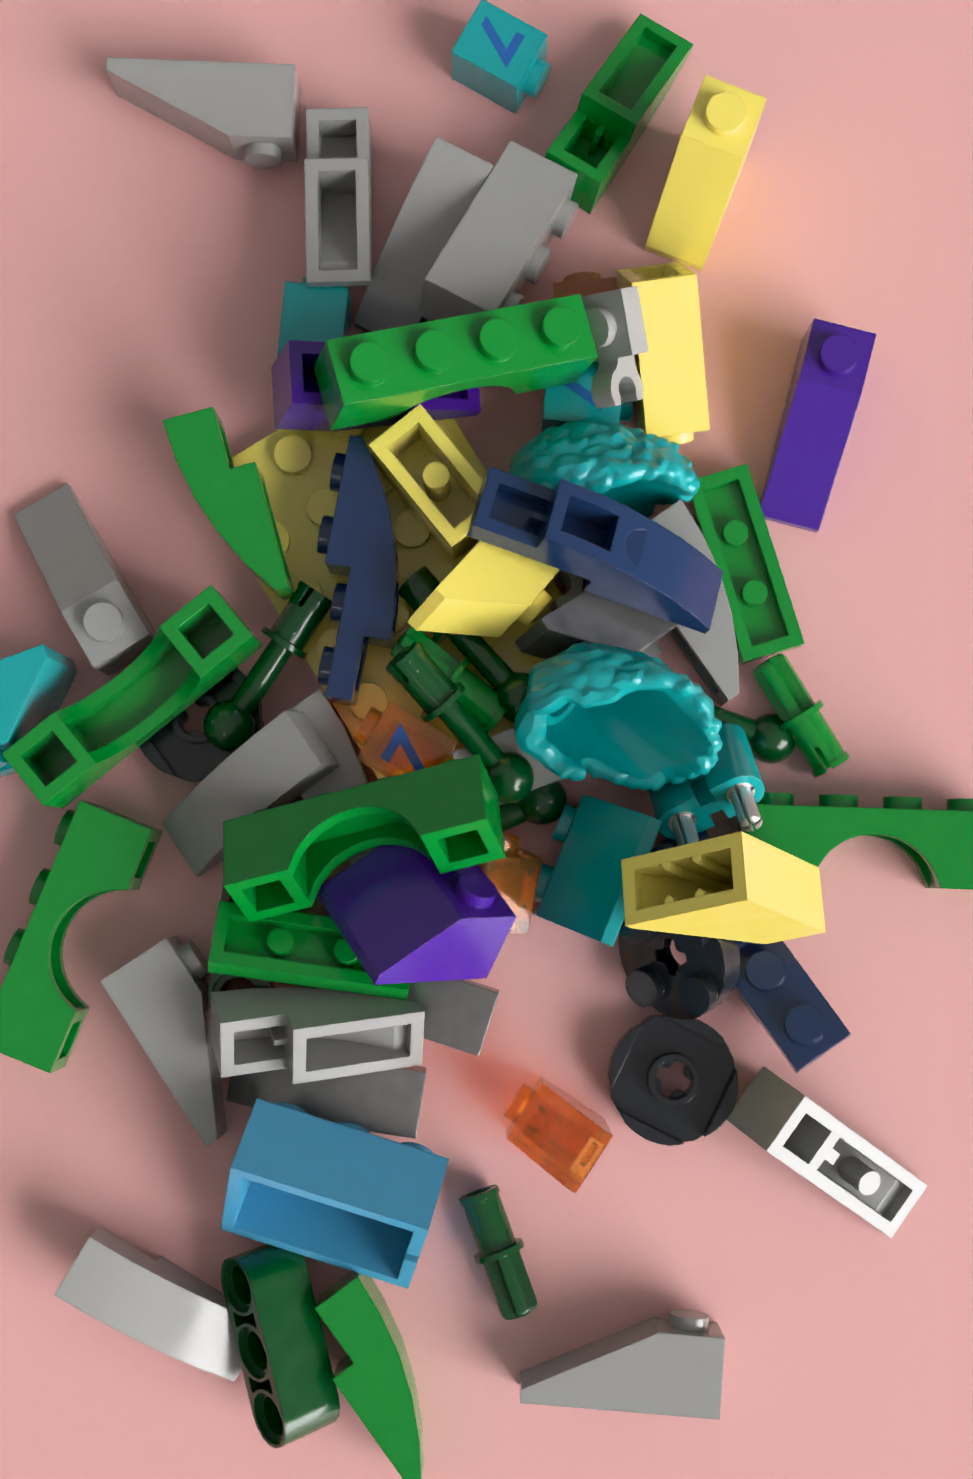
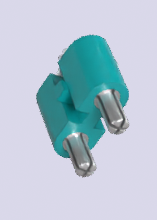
[648,723,765,846]

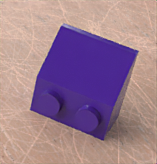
[317,845,517,985]

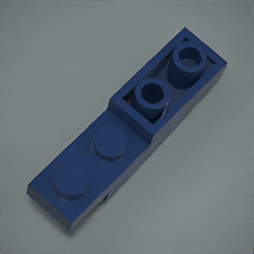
[317,435,399,707]
[466,467,723,634]
[650,830,851,1074]

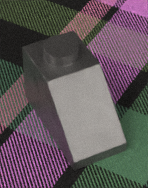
[515,591,677,659]

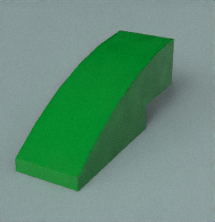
[545,13,693,214]
[162,407,294,600]
[315,1271,424,1479]

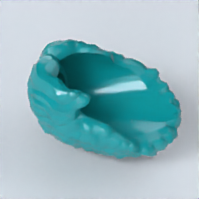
[507,416,700,518]
[514,641,723,792]

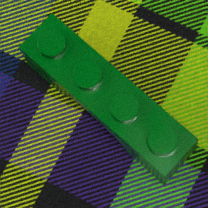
[314,294,598,431]
[2,585,263,808]
[223,754,506,922]
[738,792,973,890]
[0,800,163,1073]

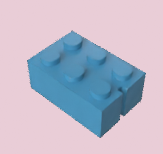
[221,1098,449,1289]

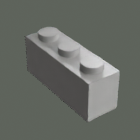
[418,140,579,321]

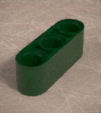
[221,1244,340,1449]

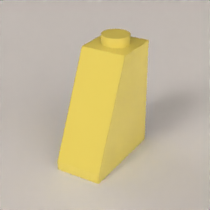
[644,75,767,272]
[616,262,710,444]
[621,831,826,944]

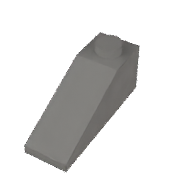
[106,57,301,168]
[14,483,156,676]
[100,936,227,1147]
[726,1066,928,1238]
[519,1309,725,1420]

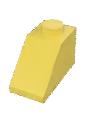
[407,541,560,637]

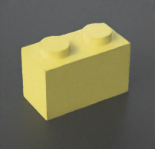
[369,404,483,561]

